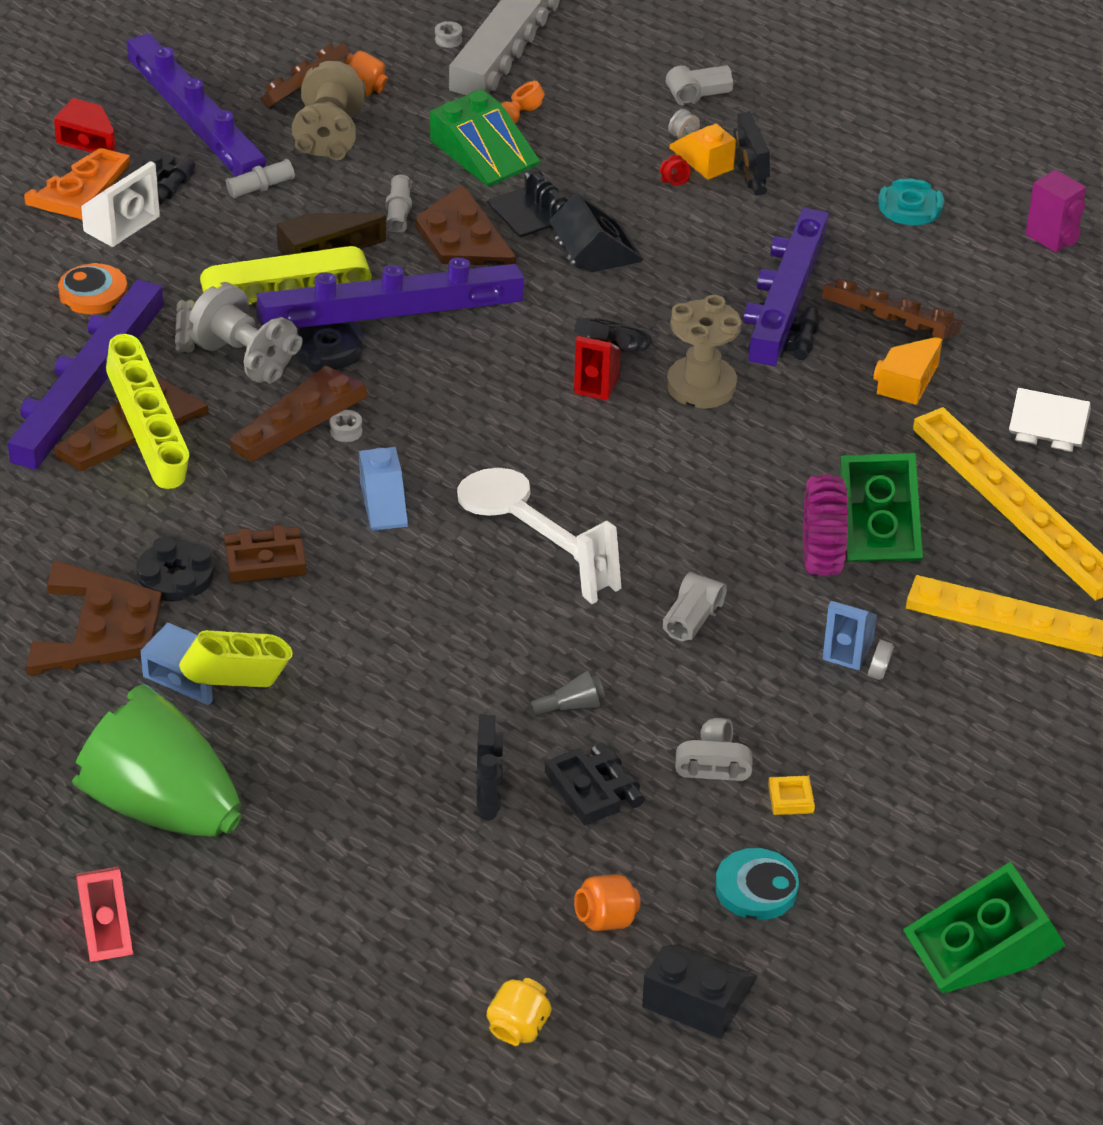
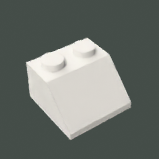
[81,161,160,247]
[1009,388,1091,452]

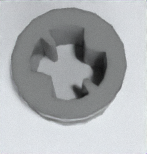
[435,21,462,48]
[668,109,700,139]
[330,410,363,442]

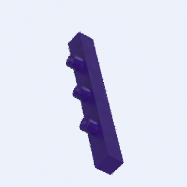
[127,33,266,176]
[743,208,829,366]
[256,258,524,328]
[8,279,164,470]

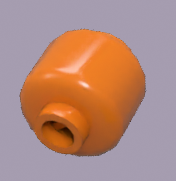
[343,51,388,97]
[574,874,641,932]

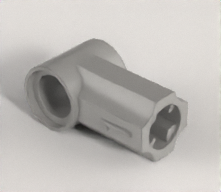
[665,65,733,106]
[663,572,727,642]

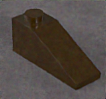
[277,212,386,256]

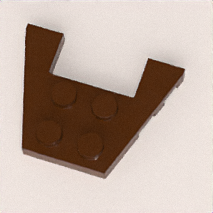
[26,561,162,675]

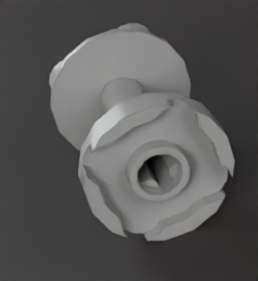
[188,282,303,384]

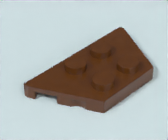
[415,185,516,265]

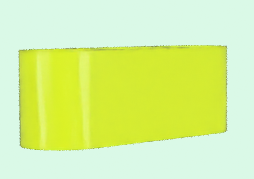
[179,630,293,687]

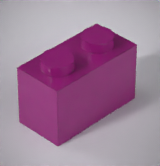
[1025,169,1086,252]

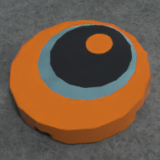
[58,263,128,314]

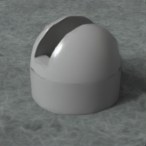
[700,718,733,742]

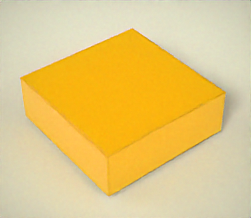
[768,776,815,815]

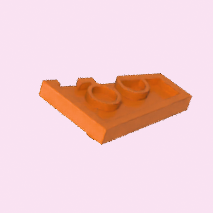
[24,148,130,220]

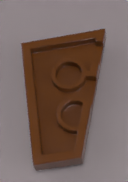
[260,42,350,108]

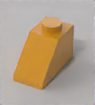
[669,123,736,180]
[873,337,942,405]

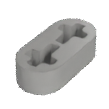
[675,740,753,781]

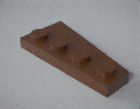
[821,279,963,339]
[54,376,209,471]

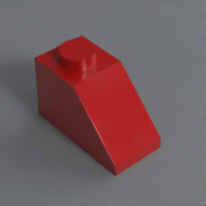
[54,98,116,153]
[574,336,621,401]

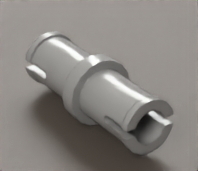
[225,159,295,199]
[385,174,412,233]

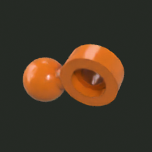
[501,81,545,123]

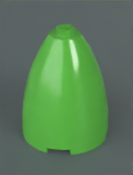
[72,684,242,837]

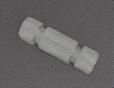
[175,300,195,353]

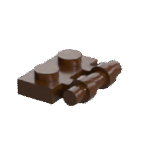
[224,524,306,583]

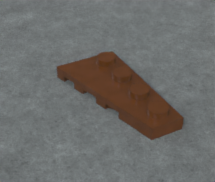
[229,365,368,462]

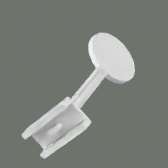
[457,468,622,604]

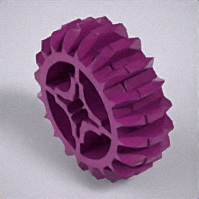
[802,474,848,576]

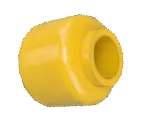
[486,978,552,1046]

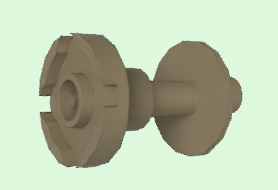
[292,61,366,160]
[666,295,742,409]

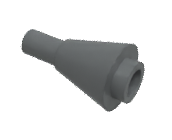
[530,670,605,716]

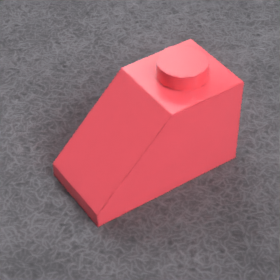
[76,867,133,962]

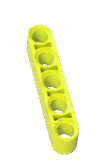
[200,246,372,305]
[106,334,189,489]

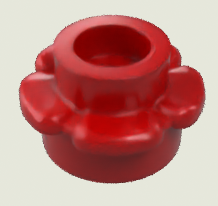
[660,154,691,186]

